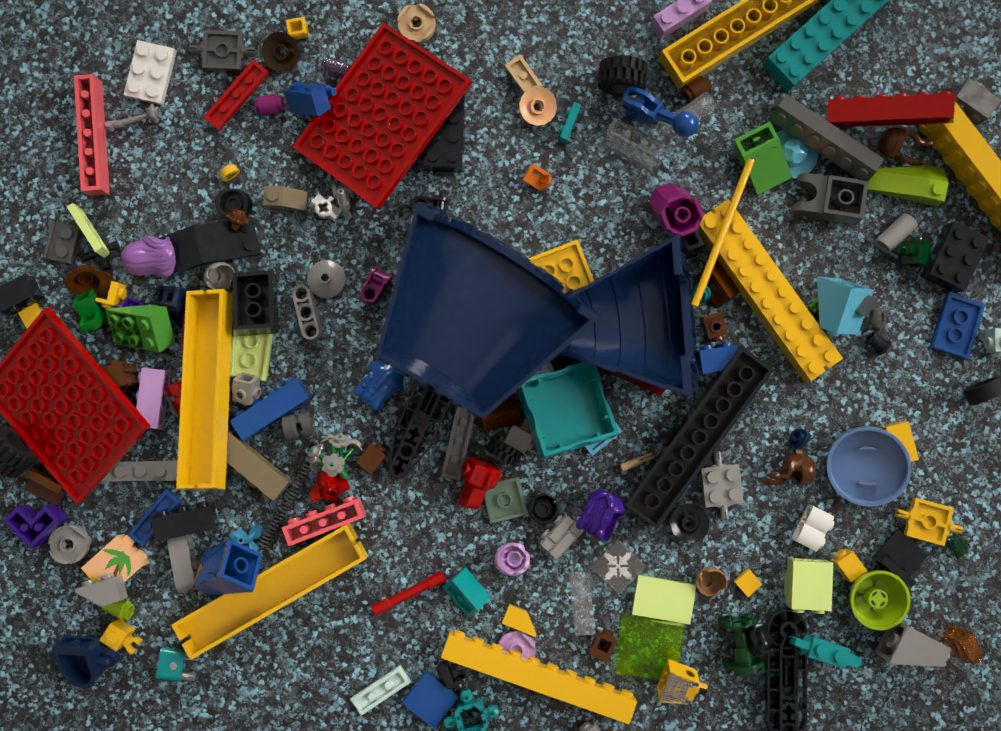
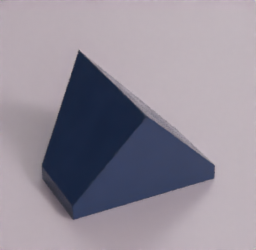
[155,285,187,328]

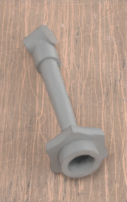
[105,104,162,132]

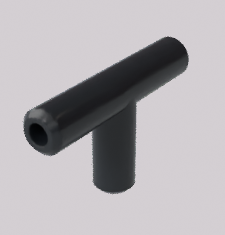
[81,241,120,270]

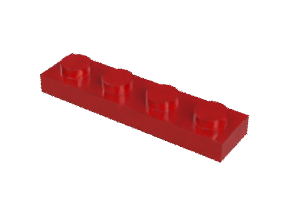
[203,59,269,131]

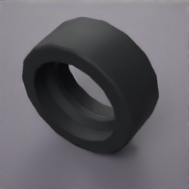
[963,376,1001,405]

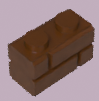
[103,359,140,391]

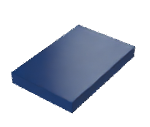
[929,293,985,360]

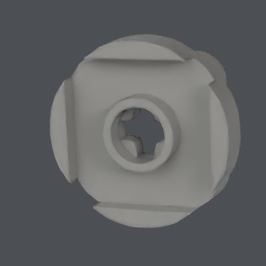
[48,524,92,564]

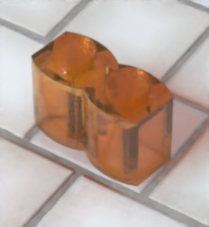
[943,626,986,664]

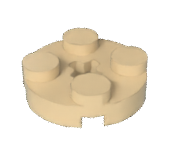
[398,4,436,45]

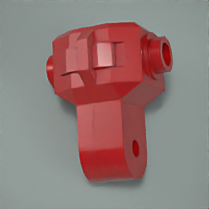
[459,457,502,510]

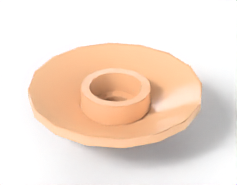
[519,86,557,126]

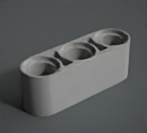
[292,285,322,341]
[167,534,198,593]

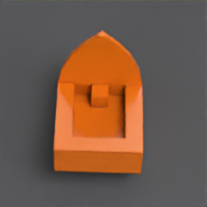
[522,163,552,191]

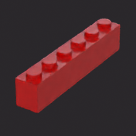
[827,91,956,128]

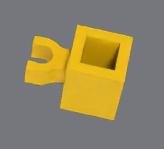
[100,619,143,654]

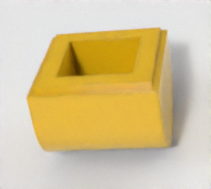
[286,17,309,40]

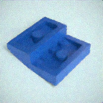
[402,670,459,728]

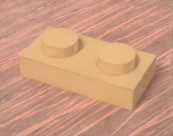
[505,54,542,94]

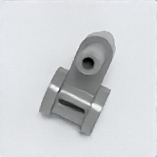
[332,182,355,220]

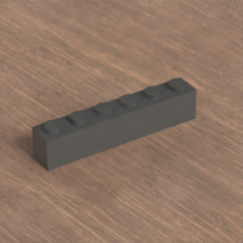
[769,94,884,181]

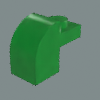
[73,289,108,333]

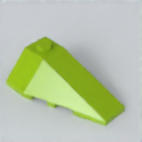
[867,165,949,206]

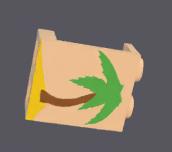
[81,534,150,583]

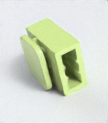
[784,558,833,614]

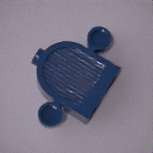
[51,635,120,689]

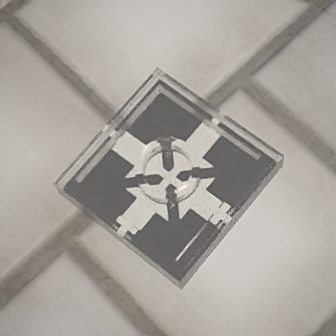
[591,538,646,595]

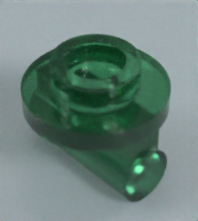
[945,535,970,558]

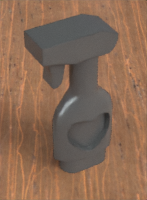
[856,295,887,331]

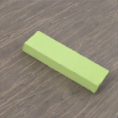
[67,203,110,258]

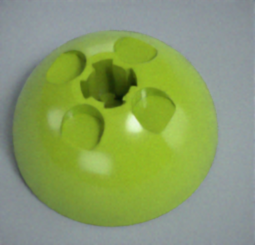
[849,570,910,630]

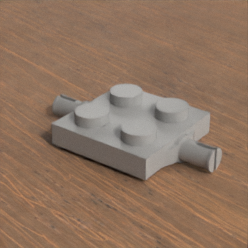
[700,452,744,519]

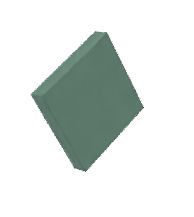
[484,476,528,524]

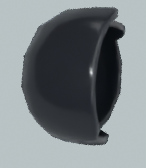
[528,493,558,524]

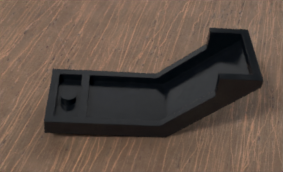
[158,216,261,279]

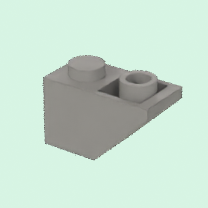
[75,573,128,607]

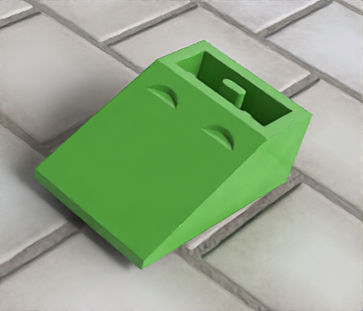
[731,122,792,195]
[105,305,175,353]

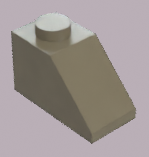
[263,186,308,211]

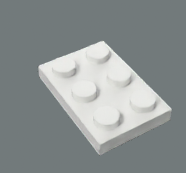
[123,40,177,106]

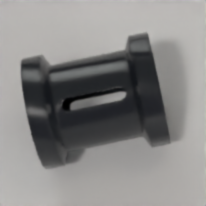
[865,330,892,355]

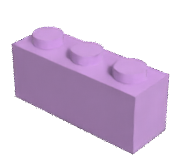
[650,0,712,40]
[135,368,172,429]

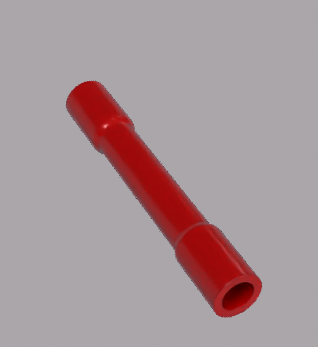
[371,571,447,616]

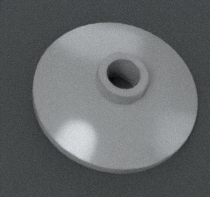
[307,260,346,298]

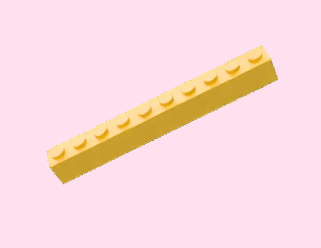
[441,630,637,725]

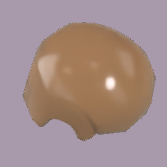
[695,566,728,596]

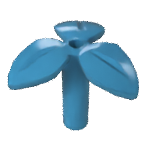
[229,525,263,551]

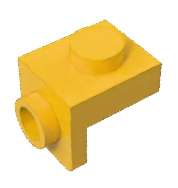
[95,281,127,308]

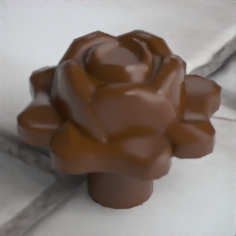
[225,209,249,230]

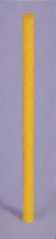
[691,159,755,307]

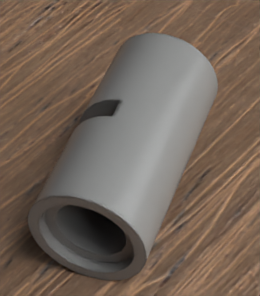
[875,213,918,254]

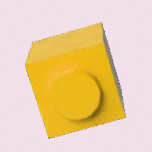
[831,549,867,582]

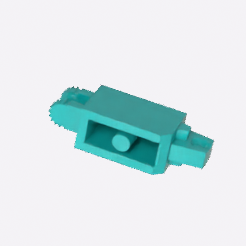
[790,634,862,669]

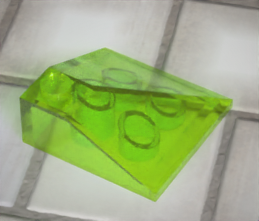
[615,614,685,680]

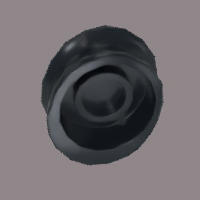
[215,188,253,219]

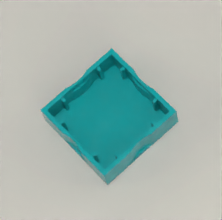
[517,362,619,460]

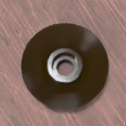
[262,32,300,72]

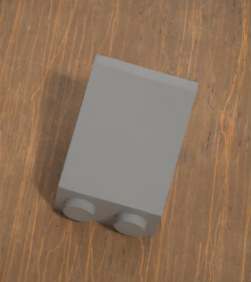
[874,623,951,667]

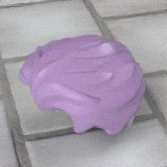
[494,543,530,576]

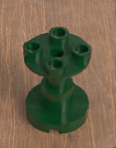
[717,613,766,676]

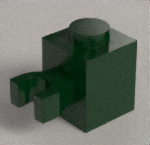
[897,237,931,267]

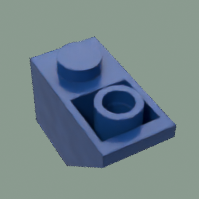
[696,342,739,374]

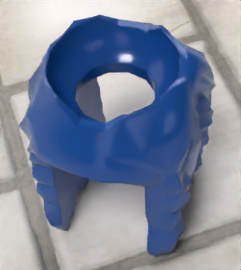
[353,361,404,410]

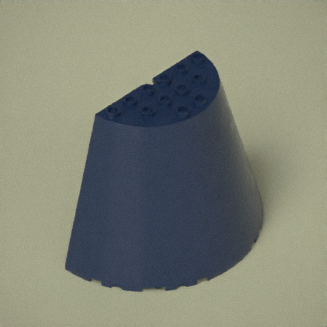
[376,202,600,419]

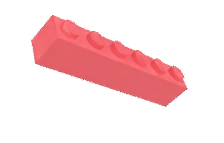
[74,74,110,196]

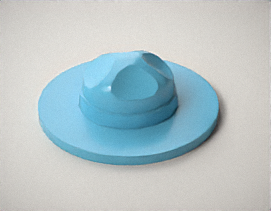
[776,129,818,179]

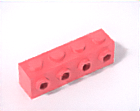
[282,496,366,546]

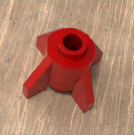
[310,470,350,504]

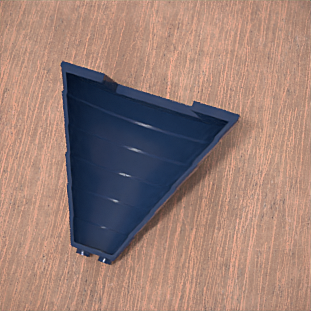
[559,234,697,397]

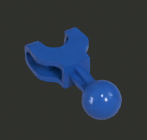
[622,86,698,137]

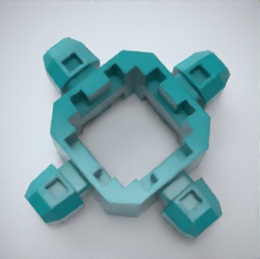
[444,688,499,731]

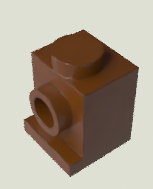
[699,311,728,342]
[588,628,617,663]

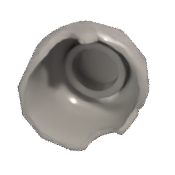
[203,262,235,290]

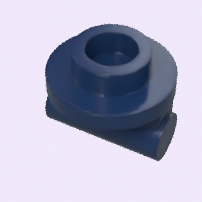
[789,429,811,449]

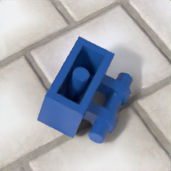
[284,82,337,117]

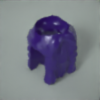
[576,488,626,542]

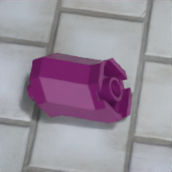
[648,183,704,237]

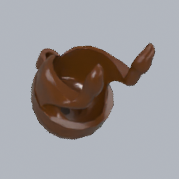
[878,126,936,165]
[761,449,816,485]

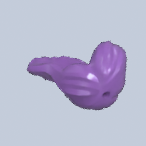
[121,235,176,278]

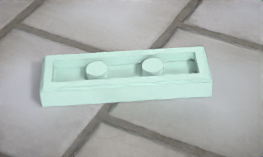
[350,664,411,716]

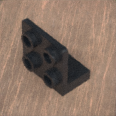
[872,529,927,588]

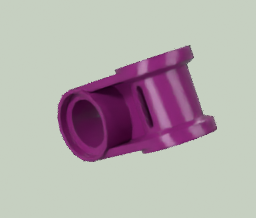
[361,266,392,305]

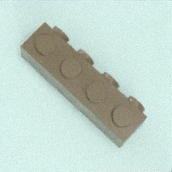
[227,432,293,501]

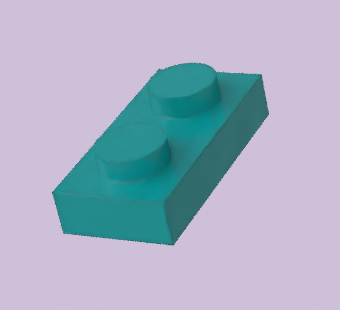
[557,102,581,145]

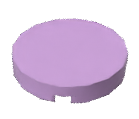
[498,630,536,658]

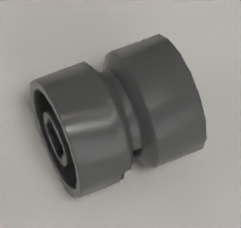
[282,410,316,441]

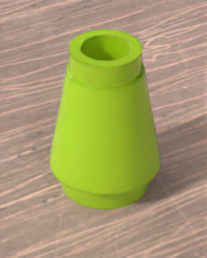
[102,600,135,620]

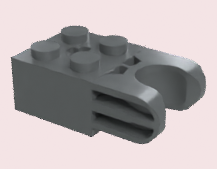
[791,173,869,225]

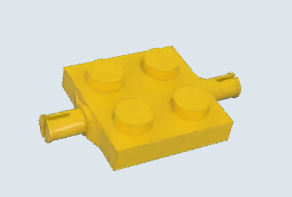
[895,497,963,546]

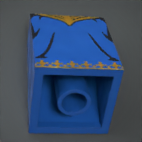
[192,539,263,595]

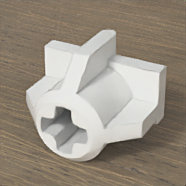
[311,193,342,222]

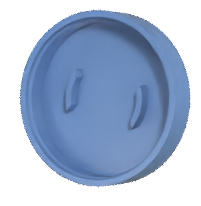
[826,426,911,506]

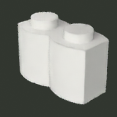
[791,504,834,552]

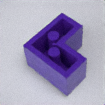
[3,504,70,549]

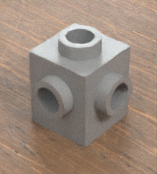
[231,372,261,405]

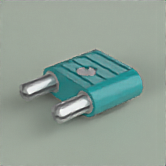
[156,647,200,682]

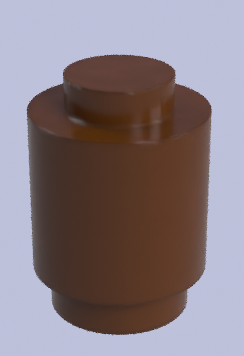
[682,76,712,103]

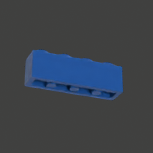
[230,377,312,441]

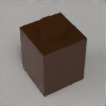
[356,443,388,474]

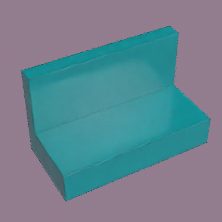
[443,567,491,617]

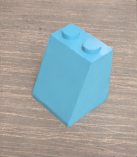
[817,276,873,337]

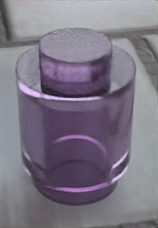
[321,56,351,80]

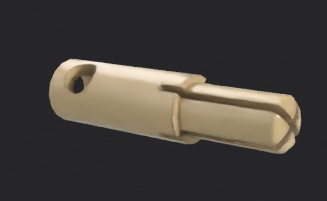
[620,452,654,472]

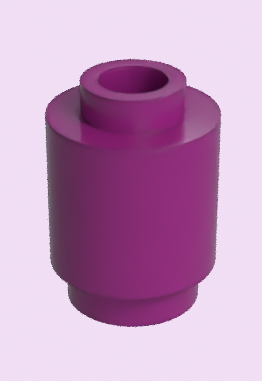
[255,94,285,116]

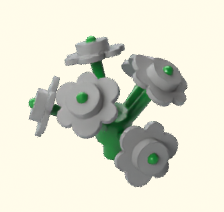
[308,434,364,479]

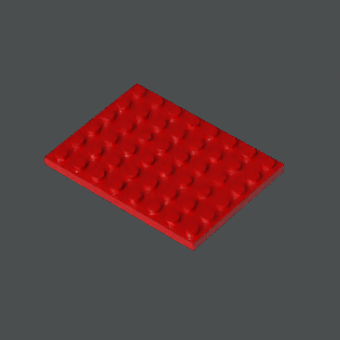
[292,23,473,210]
[0,307,151,505]

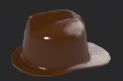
[65,265,116,297]

